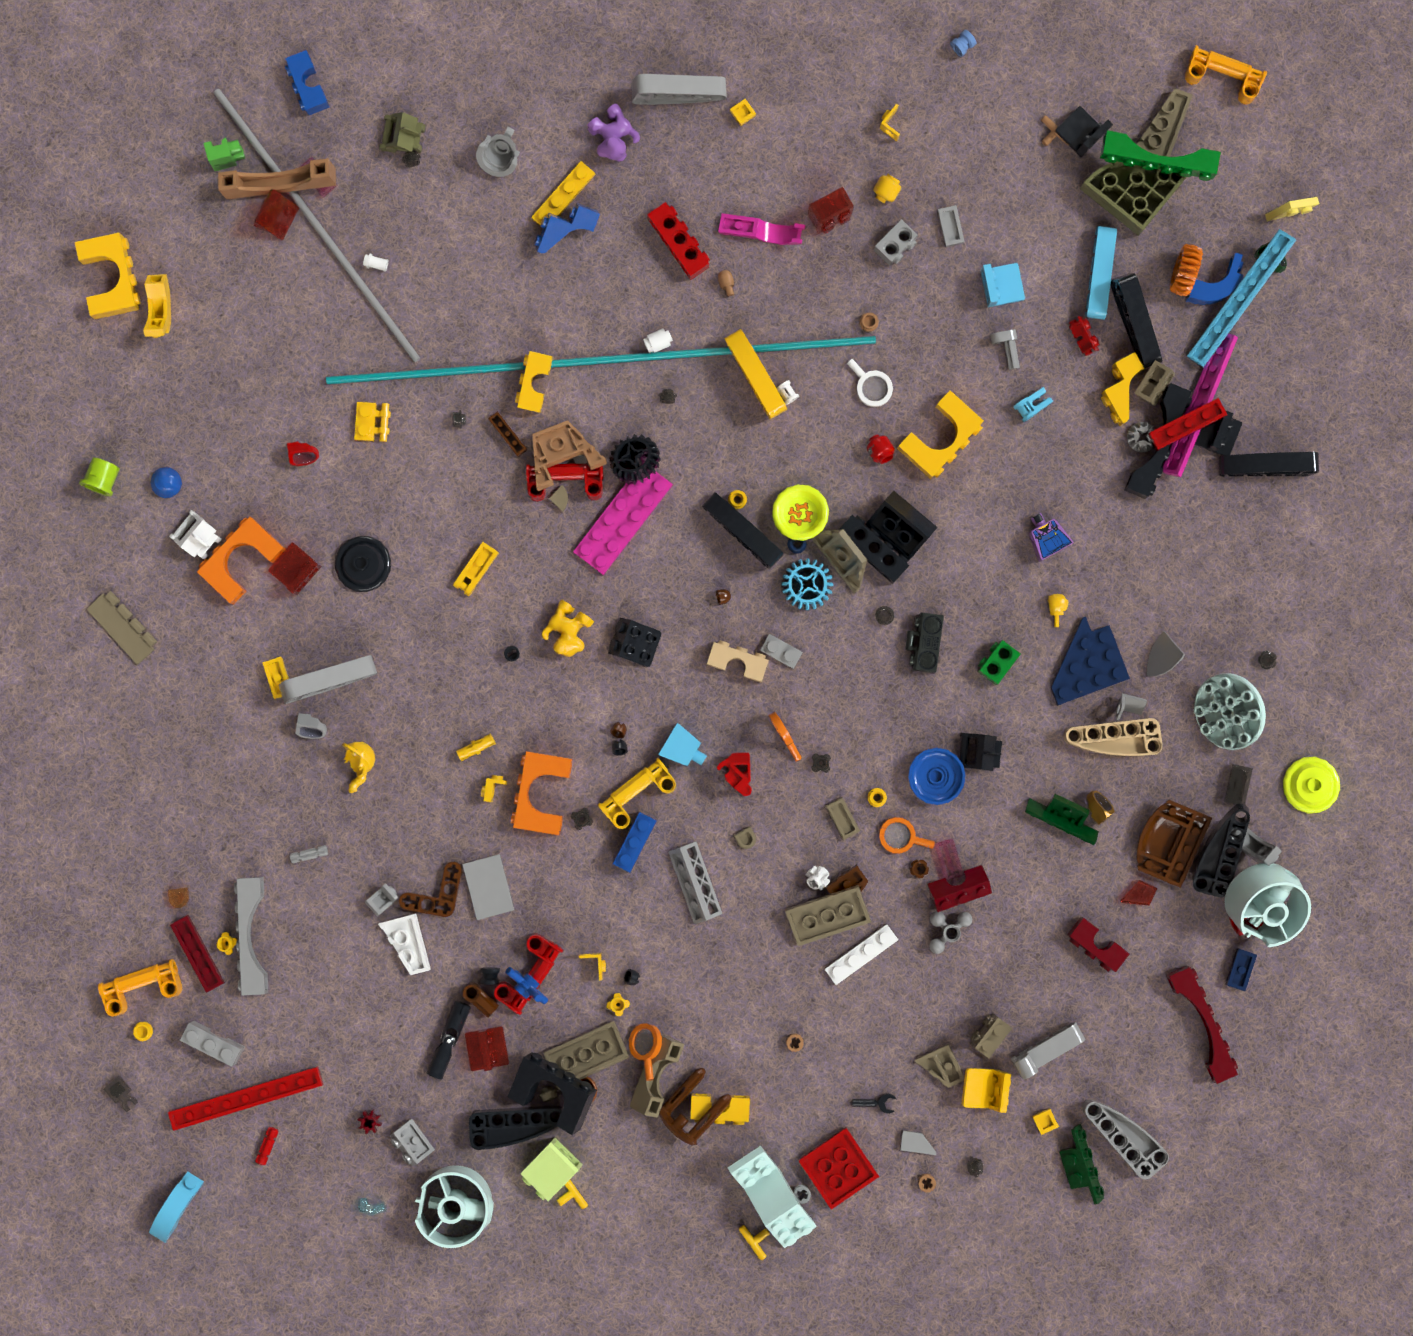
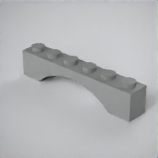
[234,877,268,996]

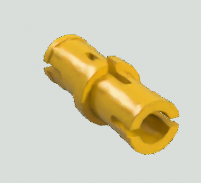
[456,733,496,762]

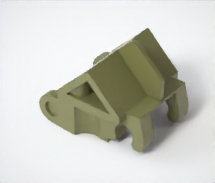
[379,112,426,153]

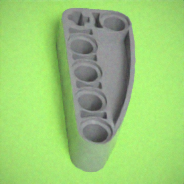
[631,74,727,105]
[279,655,377,704]
[1082,1099,1169,1179]

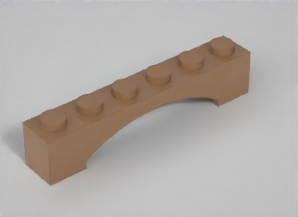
[218,158,336,200]

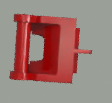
[717,752,752,796]

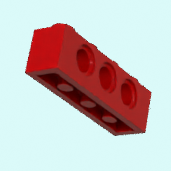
[647,202,710,280]

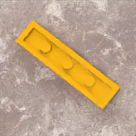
[531,161,596,226]

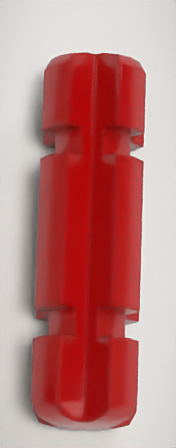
[255,1127,279,1165]

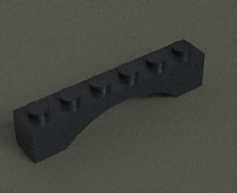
[1124,383,1192,499]

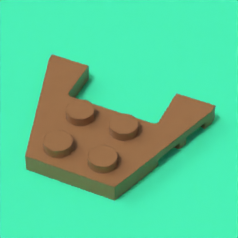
[532,420,607,491]

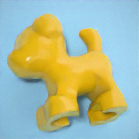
[541,599,594,657]

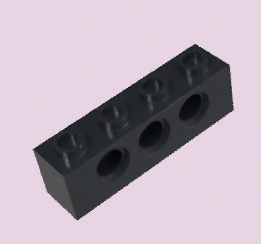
[839,515,910,584]

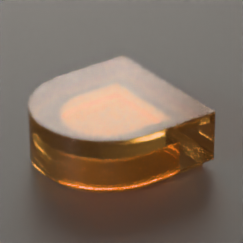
[168,887,189,908]

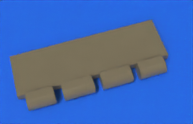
[87,591,157,665]

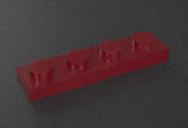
[170,915,225,993]

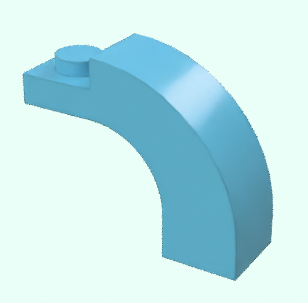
[149,1171,204,1243]

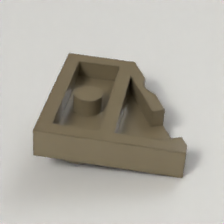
[915,1043,965,1088]

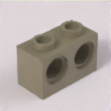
[1135,360,1175,406]

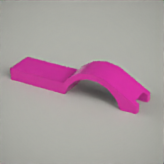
[718,213,805,245]

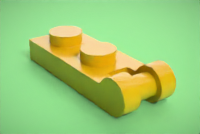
[453,542,499,597]

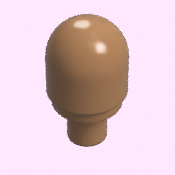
[718,270,735,297]

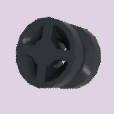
[480,967,500,985]

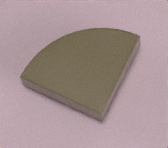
[549,485,568,512]

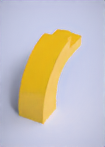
[144,274,171,338]

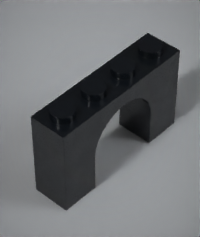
[507,1052,597,1135]

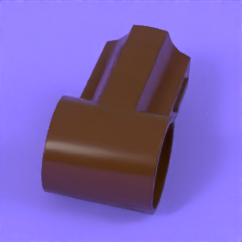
[463,982,499,1018]

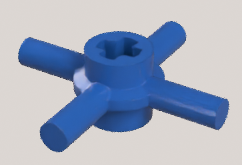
[505,967,548,1004]

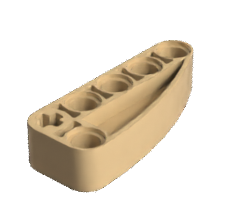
[1063,718,1162,756]

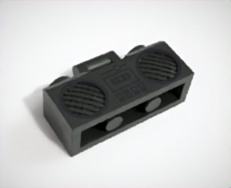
[905,612,944,673]

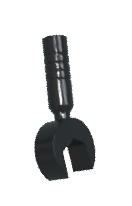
[852,1093,896,1114]

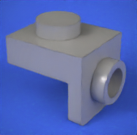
[365,883,398,917]

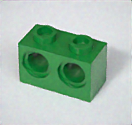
[977,640,1021,685]

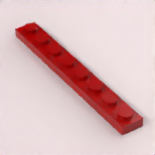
[168,1066,324,1131]

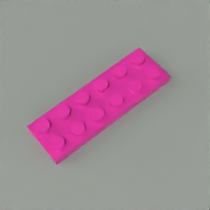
[573,472,673,575]

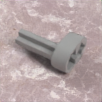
[990,329,1020,370]

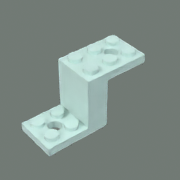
[728,1146,817,1248]

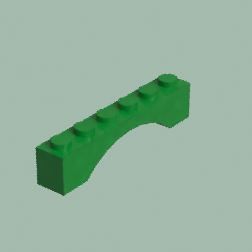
[1100,130,1221,181]

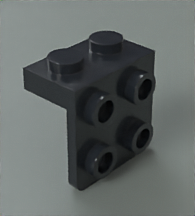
[608,617,661,667]

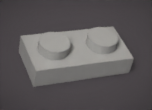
[760,634,803,669]

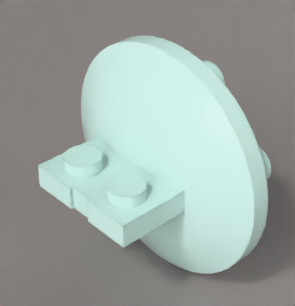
[1194,673,1266,750]

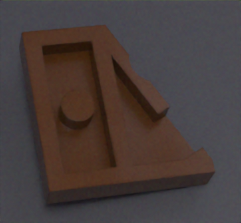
[826,864,868,894]

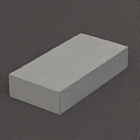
[937,205,965,247]

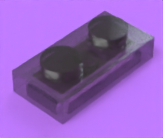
[1224,764,1253,804]

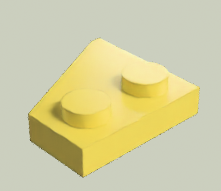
[1265,197,1319,222]

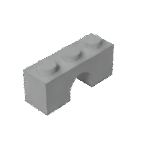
[180,1021,245,1067]

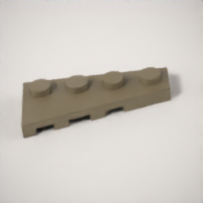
[1137,88,1193,157]

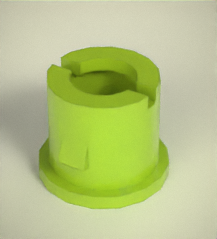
[79,457,120,497]

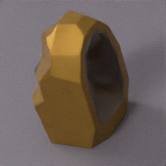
[1086,790,1115,825]

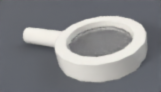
[847,359,893,407]

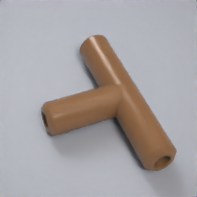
[1041,116,1069,146]

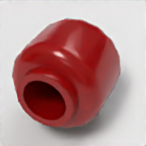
[866,435,895,464]

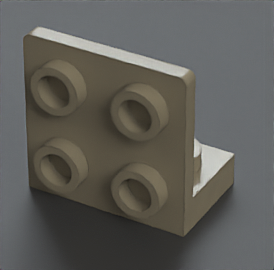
[970,1013,1012,1059]

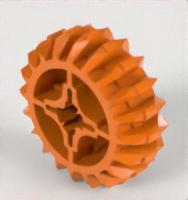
[1170,244,1203,296]

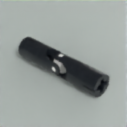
[426,1000,471,1080]

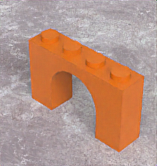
[197,517,287,605]
[511,751,573,835]

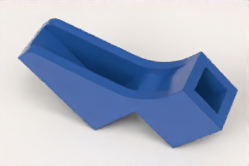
[534,203,600,253]

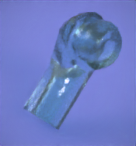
[358,1198,387,1216]

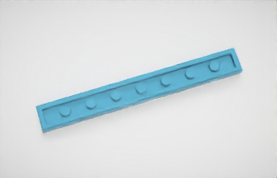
[1187,229,1296,368]

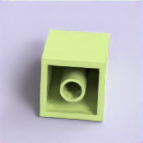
[521,1138,583,1201]

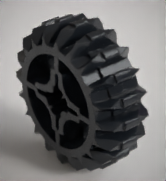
[609,434,661,485]

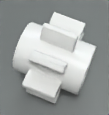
[805,866,830,890]

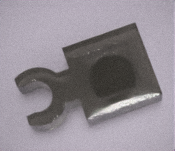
[103,1076,138,1112]

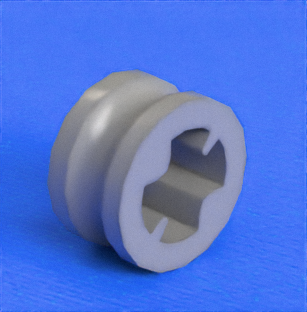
[793,1185,811,1204]

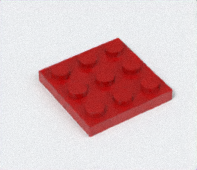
[798,1127,879,1210]

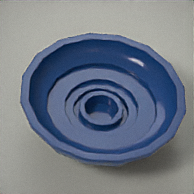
[908,748,966,805]

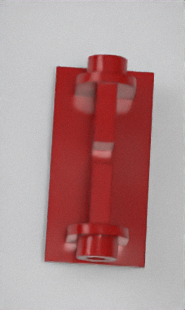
[1069,316,1100,356]

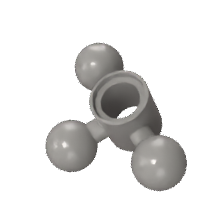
[929,911,973,954]

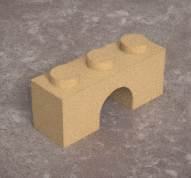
[707,640,769,683]

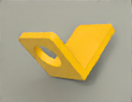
[880,104,900,141]
[578,953,606,981]

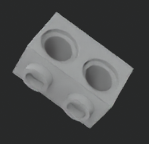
[874,219,918,266]

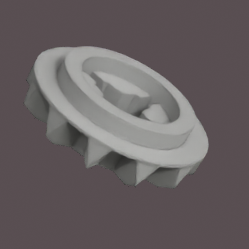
[1127,422,1155,452]

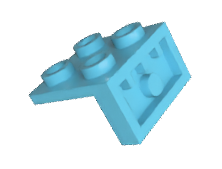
[980,263,1025,307]

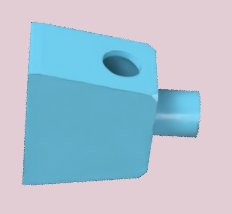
[658,723,707,766]

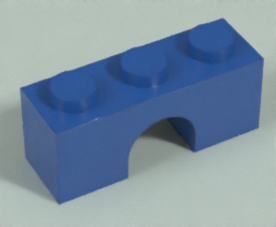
[285,50,330,115]
[613,812,657,873]

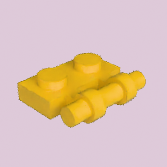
[354,402,391,442]

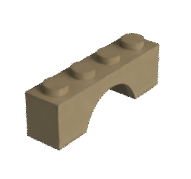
[629,1035,685,1118]

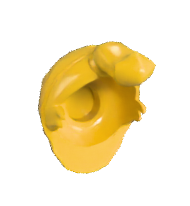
[342,742,375,793]

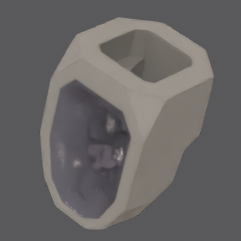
[295,713,327,739]

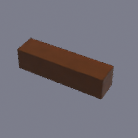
[488,411,527,457]

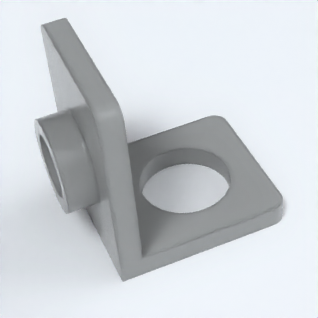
[1116,693,1147,721]

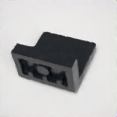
[1055,106,1113,157]

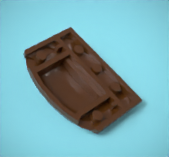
[1136,800,1212,888]

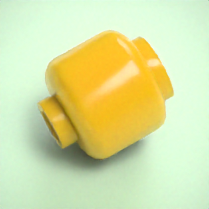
[873,174,901,204]

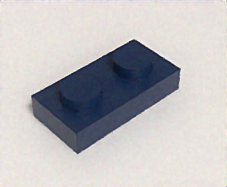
[1225,948,1257,991]

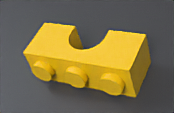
[515,351,553,413]
[690,1093,750,1125]

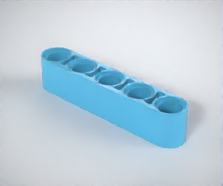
[1085,226,1117,320]

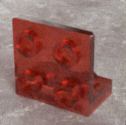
[268,542,322,595]

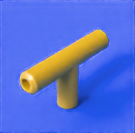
[557,1180,588,1209]
[738,1225,770,1260]

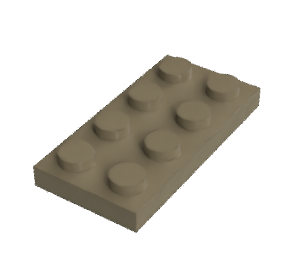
[785,885,871,946]
[544,1021,629,1089]

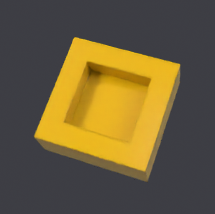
[730,99,756,126]
[1032,1108,1059,1135]

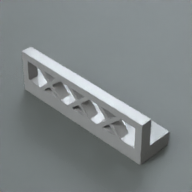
[668,842,722,924]

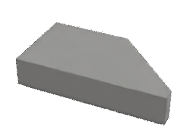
[900,1130,936,1155]

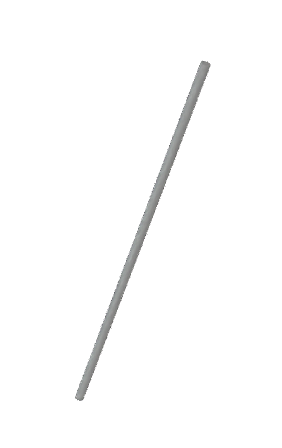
[214,89,420,362]

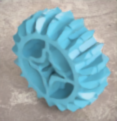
[781,558,833,610]

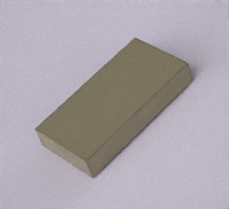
[825,797,860,840]

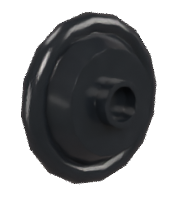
[335,536,391,592]

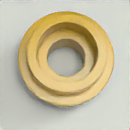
[728,490,747,509]
[867,788,887,807]

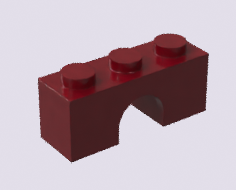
[927,865,992,912]
[1067,917,1130,972]

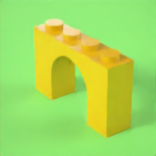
[75,233,141,319]
[897,390,984,479]

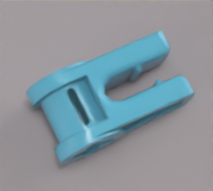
[1013,387,1053,422]

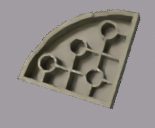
[1080,162,1187,236]

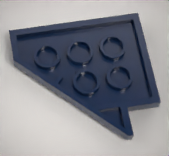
[1051,616,1130,706]

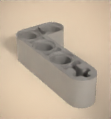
[1011,1022,1086,1079]

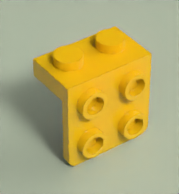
[961,1068,1011,1113]

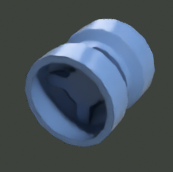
[950,29,977,57]

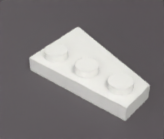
[378,914,431,975]

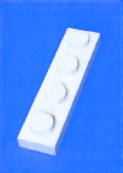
[825,924,898,985]

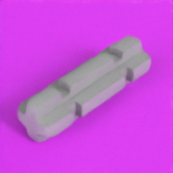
[290,845,328,863]

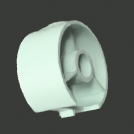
[1225,863,1311,947]
[415,1165,494,1248]

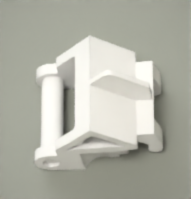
[169,510,222,560]

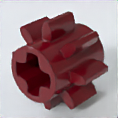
[357,1109,382,1134]

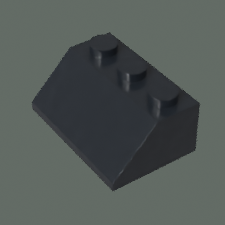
[865,491,938,561]

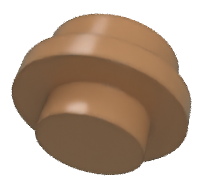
[860,313,879,332]

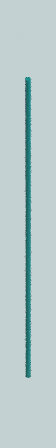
[326,336,876,384]

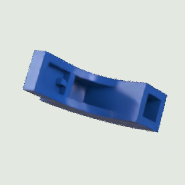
[1185,253,1244,305]

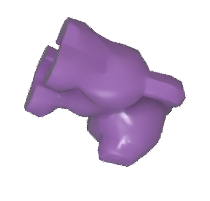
[587,104,640,162]

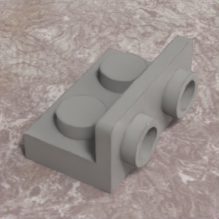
[390,1119,435,1166]

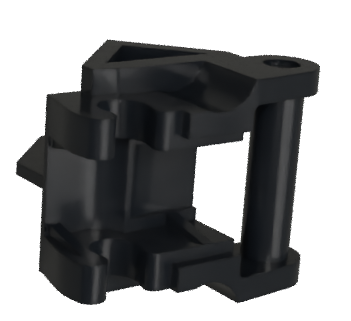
[959,733,1003,771]

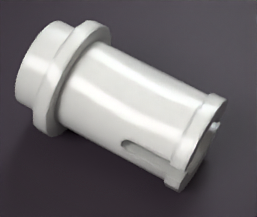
[363,254,389,272]

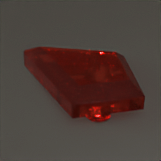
[1120,880,1157,906]

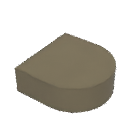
[733,826,756,849]

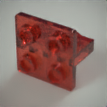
[253,189,299,240]
[465,1026,509,1071]

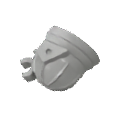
[476,127,520,177]

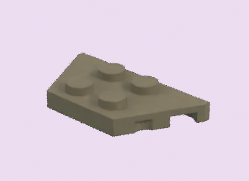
[811,529,867,593]

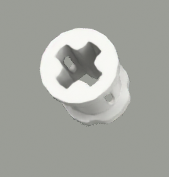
[776,380,799,405]

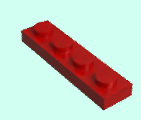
[1148,398,1228,451]

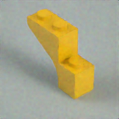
[1101,352,1144,426]

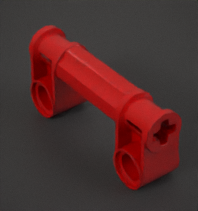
[526,463,604,502]
[494,933,564,1015]

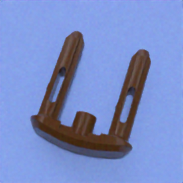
[659,1068,732,1146]

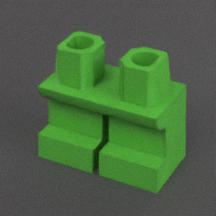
[203,137,245,171]

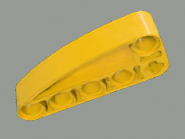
[724,329,787,420]

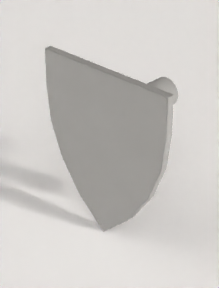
[1147,631,1185,677]

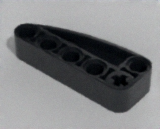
[1110,273,1162,369]
[1219,452,1319,477]
[702,492,783,570]
[1192,803,1250,897]
[469,1106,563,1150]

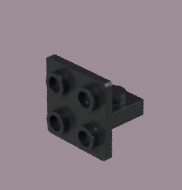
[1195,411,1242,456]

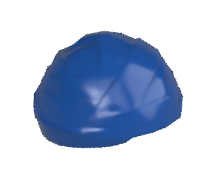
[150,467,182,498]

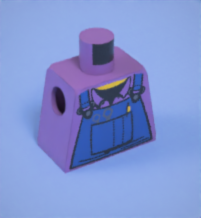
[1029,513,1074,562]

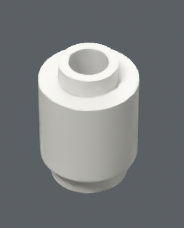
[643,328,673,353]

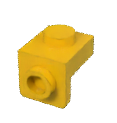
[481,775,507,802]

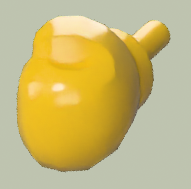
[1048,594,1069,627]

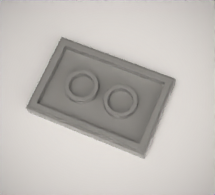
[462,854,515,920]

